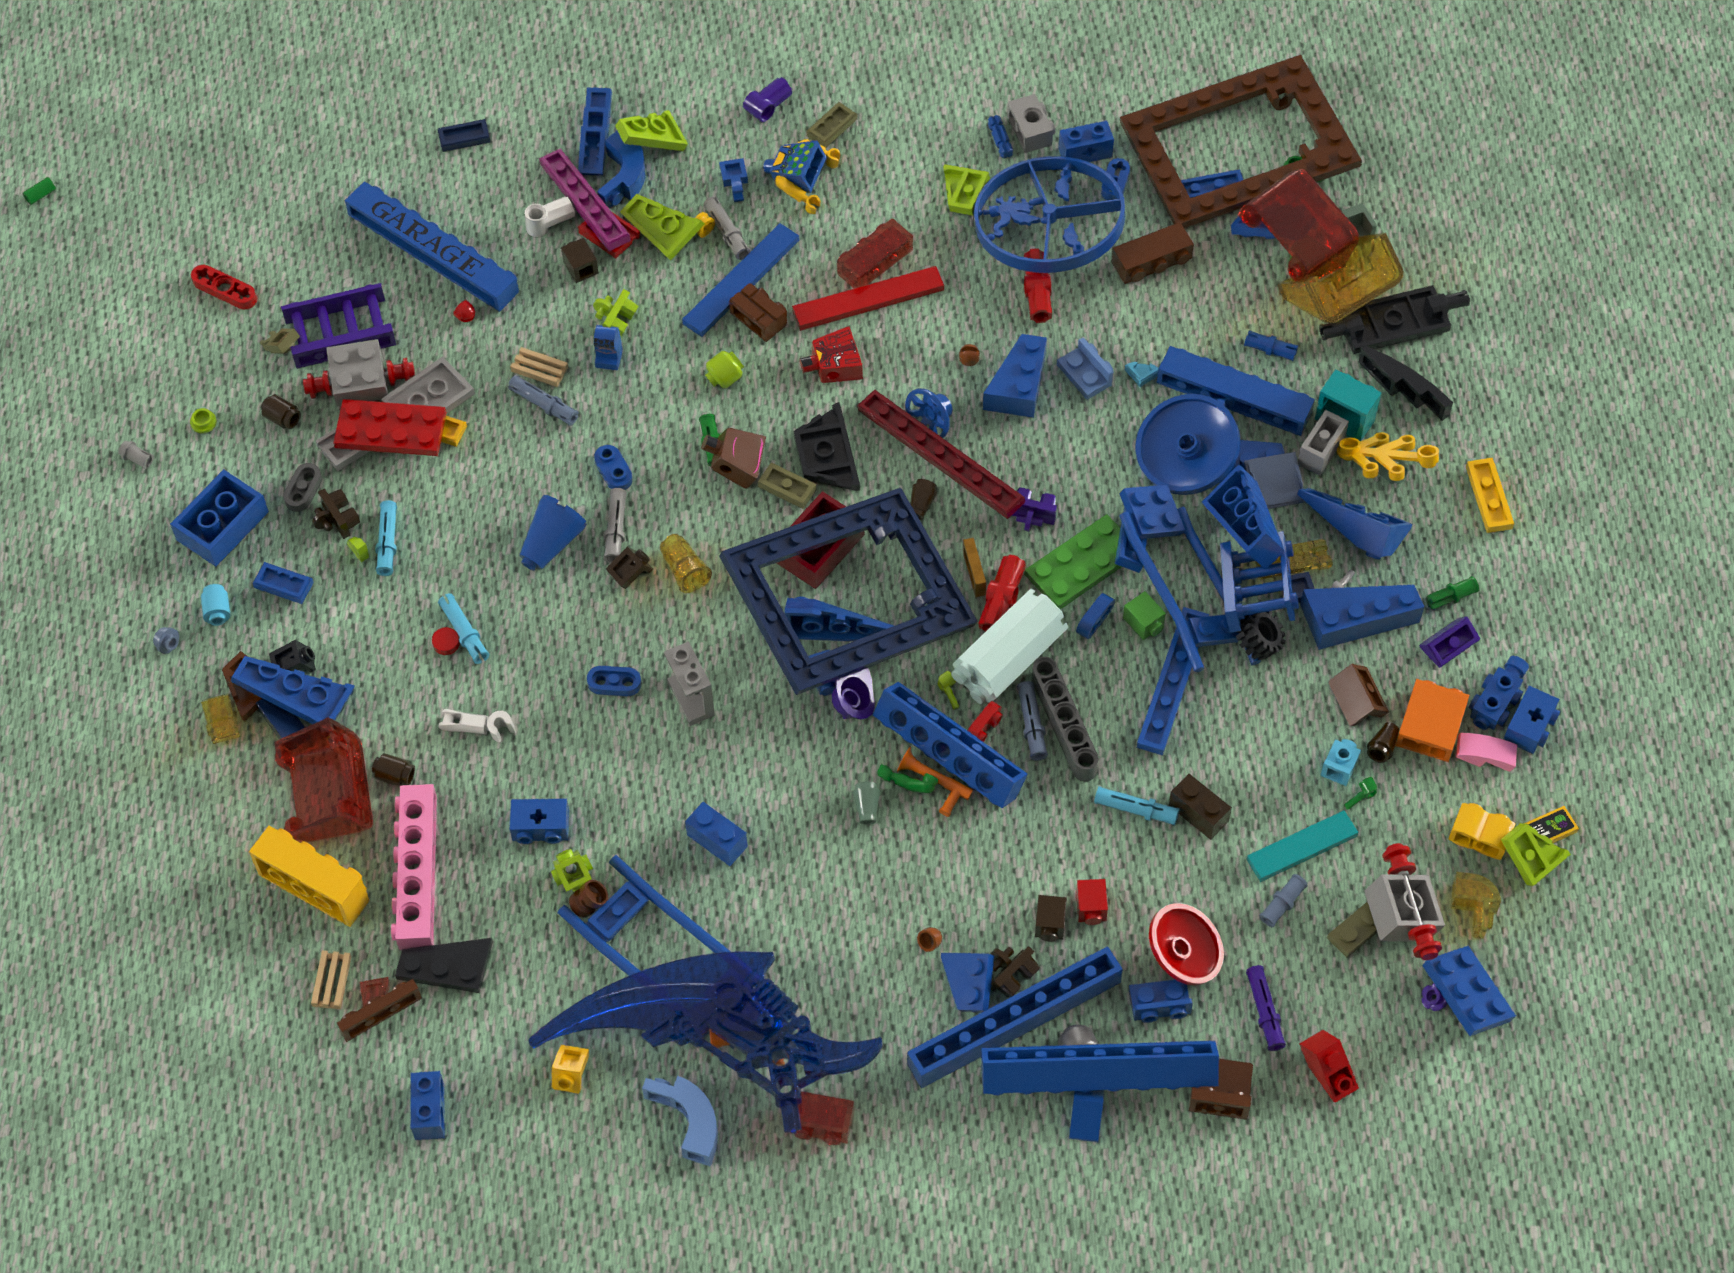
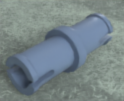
[1259,874,1308,928]

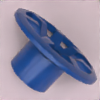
[905,388,953,438]

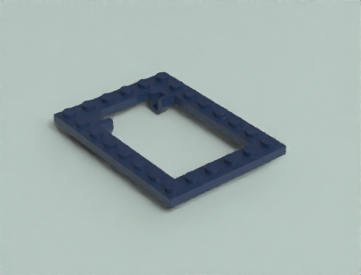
[719,487,978,695]

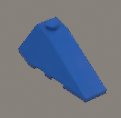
[785,597,894,641]

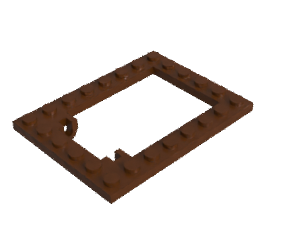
[1120,54,1362,228]

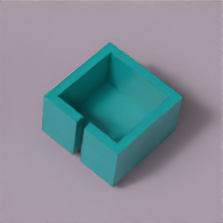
[1314,369,1382,441]

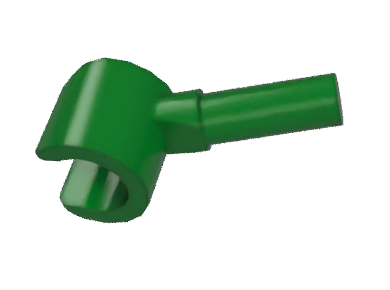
[1344,777,1377,810]

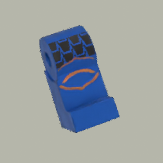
[594,325,623,370]

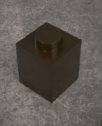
[561,238,599,283]
[1035,895,1067,942]

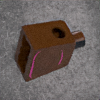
[701,428,766,489]

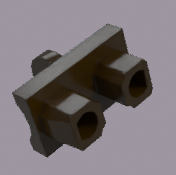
[312,488,360,539]
[991,946,1040,998]

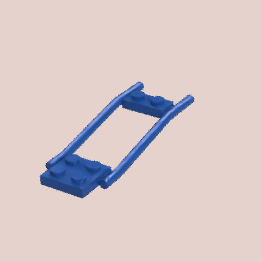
[1119,485,1261,672]
[557,855,773,1049]

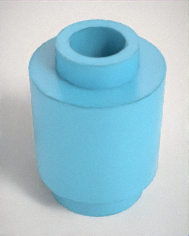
[201,584,230,626]

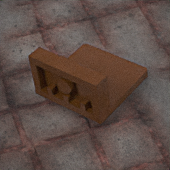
[1189,1058,1253,1120]

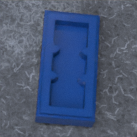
[252,562,314,604]

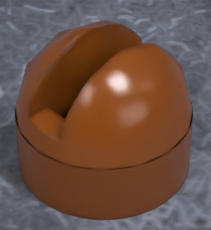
[959,344,980,366]
[917,927,942,952]

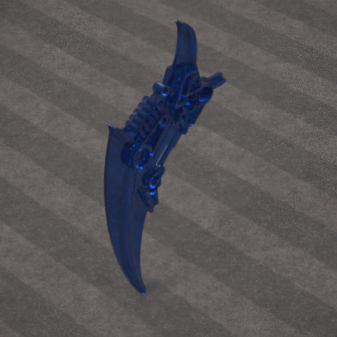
[528,951,883,1134]

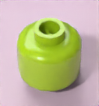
[705,351,744,389]

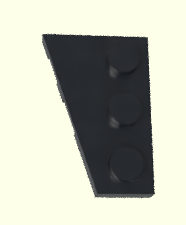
[395,937,493,993]

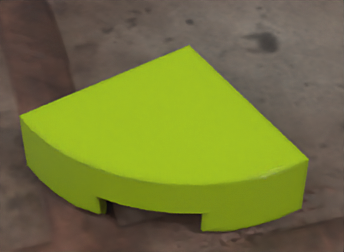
[347,536,369,563]

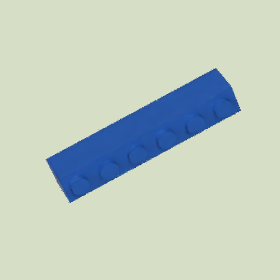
[1157,346,1315,436]

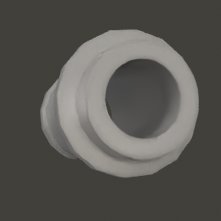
[118,441,154,470]

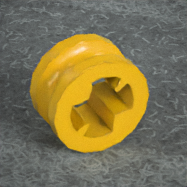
[695,212,715,238]

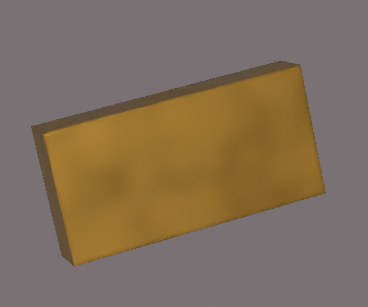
[963,538,986,597]

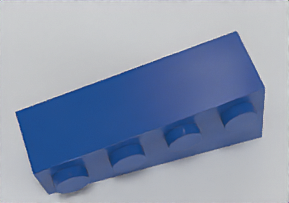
[1300,585,1424,650]

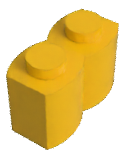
[1448,803,1515,860]

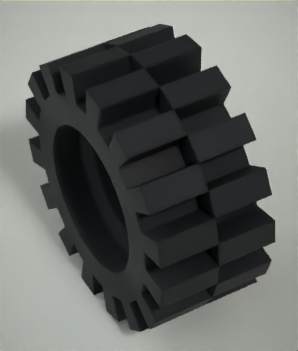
[1236,611,1286,660]

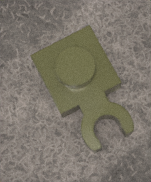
[260,328,300,354]

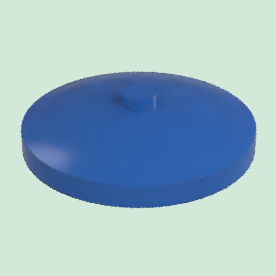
[1135,394,1240,495]

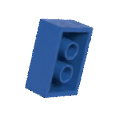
[170,469,269,567]

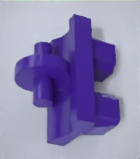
[1012,487,1057,532]

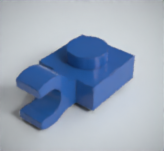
[719,158,748,202]

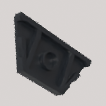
[793,402,860,491]

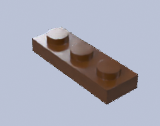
[337,979,422,1042]

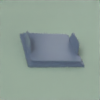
[1244,452,1305,509]

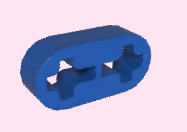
[1101,158,1130,200]
[1076,593,1115,639]

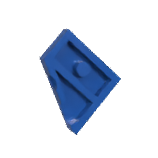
[941,953,994,1013]

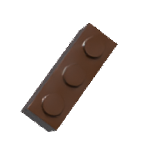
[1111,222,1194,284]

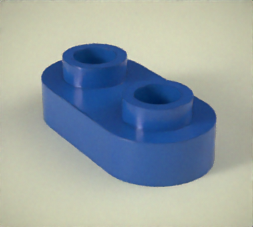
[594,445,633,490]
[587,666,642,696]

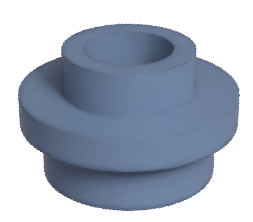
[153,627,179,654]

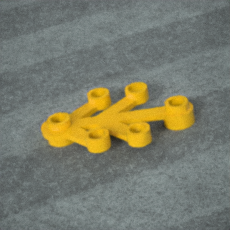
[1337,432,1439,481]

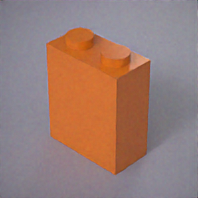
[1395,679,1470,762]

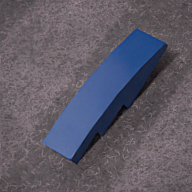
[578,87,612,176]

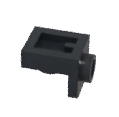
[269,640,316,673]

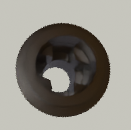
[910,479,937,520]
[1367,722,1399,763]

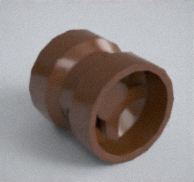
[569,880,608,918]

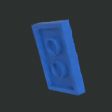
[1422,946,1516,1036]

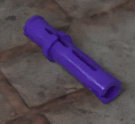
[1246,965,1286,1051]

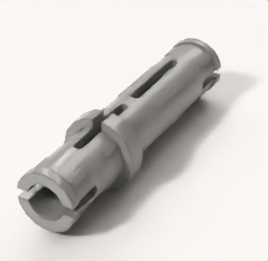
[704,196,751,260]
[604,488,627,563]

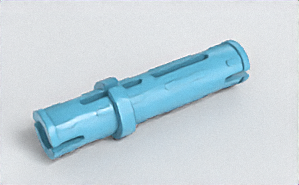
[375,500,397,576]
[438,593,489,664]
[1094,786,1180,826]

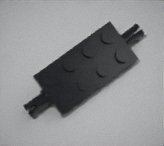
[1319,285,1470,354]

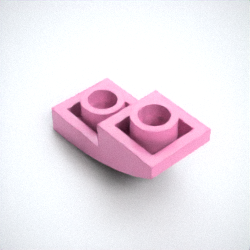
[1456,733,1517,772]

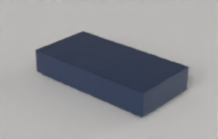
[437,119,491,152]

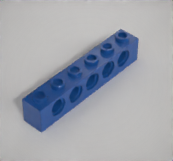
[873,682,1028,808]

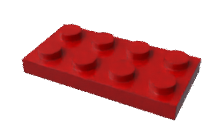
[333,399,447,456]

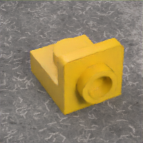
[552,1045,589,1093]

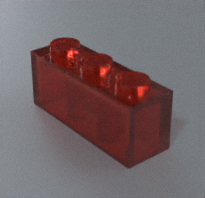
[837,218,913,289]

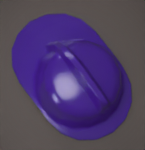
[832,668,875,720]

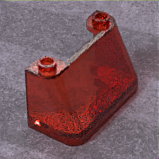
[1238,168,1359,288]
[275,717,373,843]

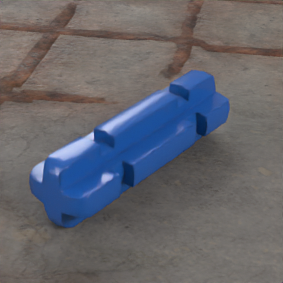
[988,115,1013,159]

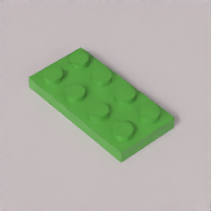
[1024,514,1122,609]

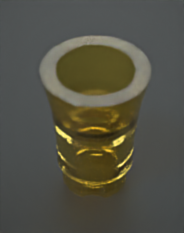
[660,534,712,593]

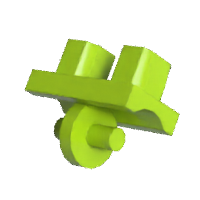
[593,289,639,337]

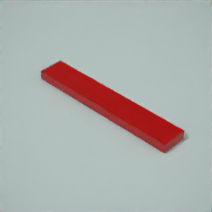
[792,266,944,331]

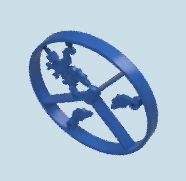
[974,156,1125,273]

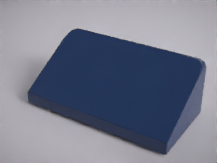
[256,699,310,749]

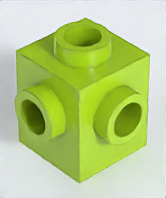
[550,849,593,892]

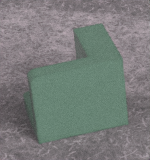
[1338,203,1377,247]

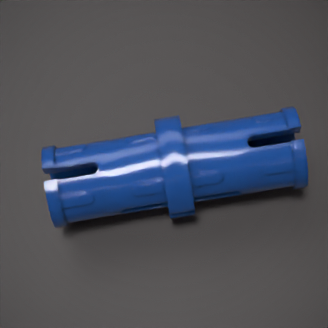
[1244,330,1298,361]

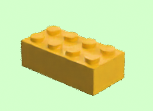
[249,826,370,927]

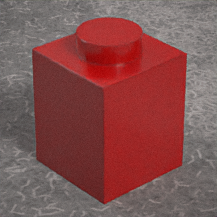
[1076,879,1108,925]

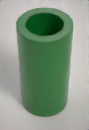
[22,177,56,205]

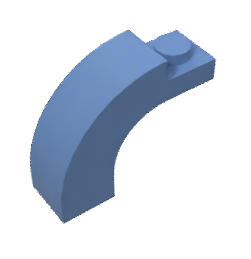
[642,1076,718,1167]

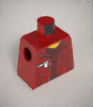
[800,326,863,383]

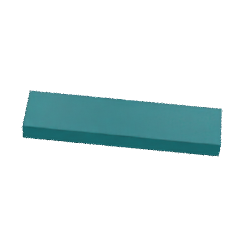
[1246,810,1359,882]

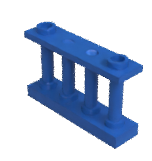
[1220,531,1299,633]

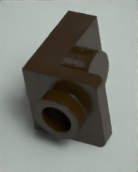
[606,546,653,589]

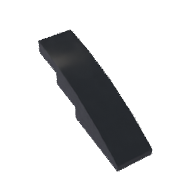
[1359,346,1453,421]

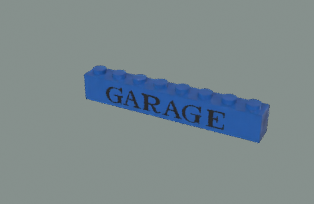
[345,181,519,312]

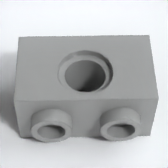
[1007,94,1055,153]
[1298,410,1349,476]

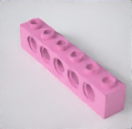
[391,784,437,950]

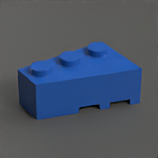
[983,334,1047,418]

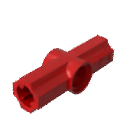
[1024,248,1052,323]
[978,554,1026,632]

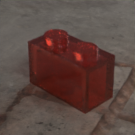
[789,1091,855,1145]

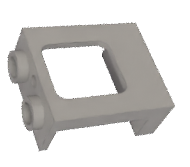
[664,641,715,726]

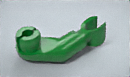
[877,763,938,794]

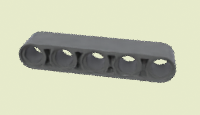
[1032,657,1099,782]

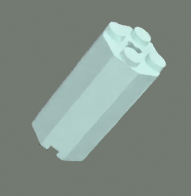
[951,589,1068,704]

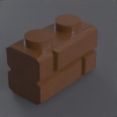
[729,283,787,342]

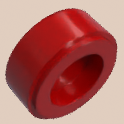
[432,627,460,655]

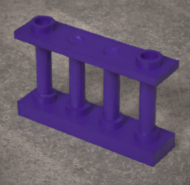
[281,283,396,369]

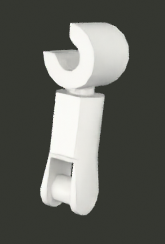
[439,709,516,742]

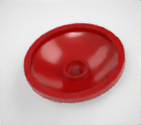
[1149,903,1224,985]

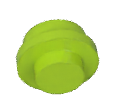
[190,408,217,433]

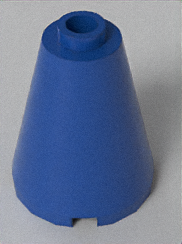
[519,495,587,571]

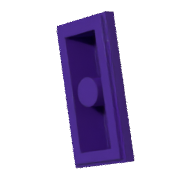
[1419,616,1481,668]

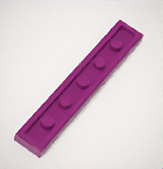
[539,148,631,251]

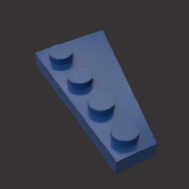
[231,656,355,732]

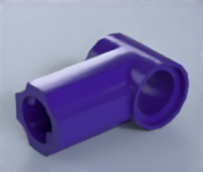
[743,77,792,123]

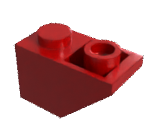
[1299,1030,1359,1103]

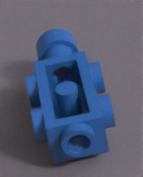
[1468,656,1529,730]

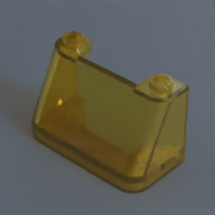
[1277,233,1403,323]

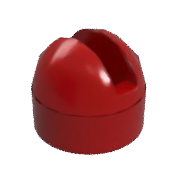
[453,300,475,322]

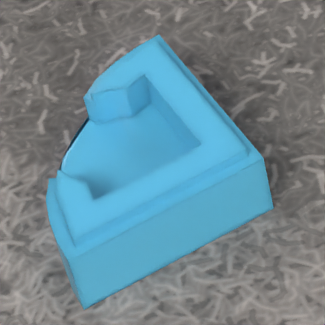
[1124,362,1159,387]

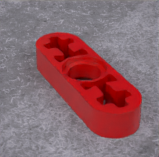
[191,265,257,310]

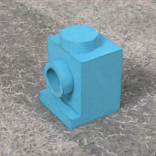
[1321,739,1361,786]

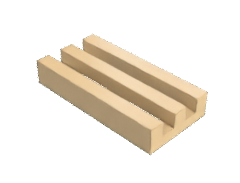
[510,347,568,387]
[311,950,351,1009]

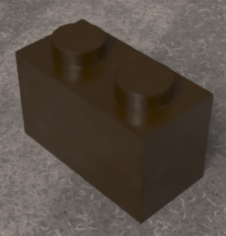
[1168,774,1232,840]

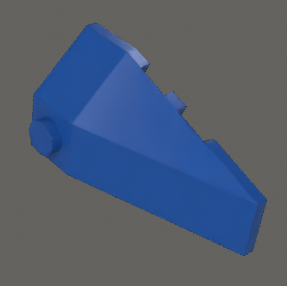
[1297,488,1413,559]

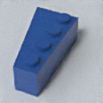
[1202,465,1285,570]

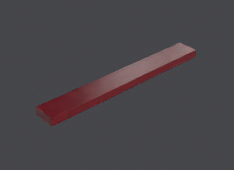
[857,389,1026,519]

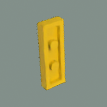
[1466,457,1514,533]

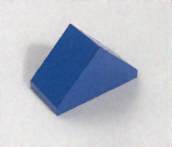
[1069,1090,1104,1142]

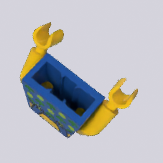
[764,139,841,214]

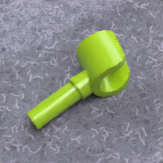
[937,671,959,710]

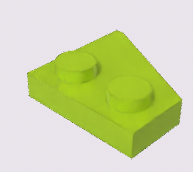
[943,164,990,216]
[1501,823,1571,886]

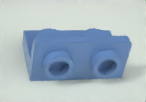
[1057,338,1114,400]

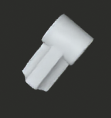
[525,197,575,237]

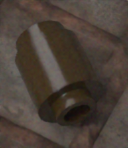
[261,394,301,429]
[372,753,415,787]

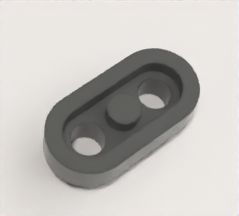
[283,463,322,512]

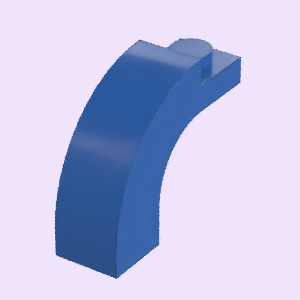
[598,131,646,208]

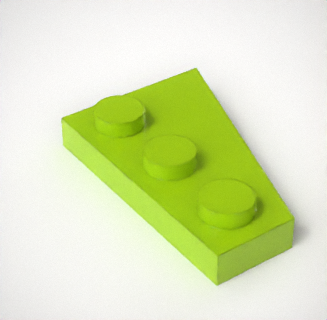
[615,110,688,151]
[620,194,705,260]

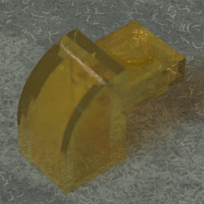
[201,693,240,744]
[1451,872,1501,939]

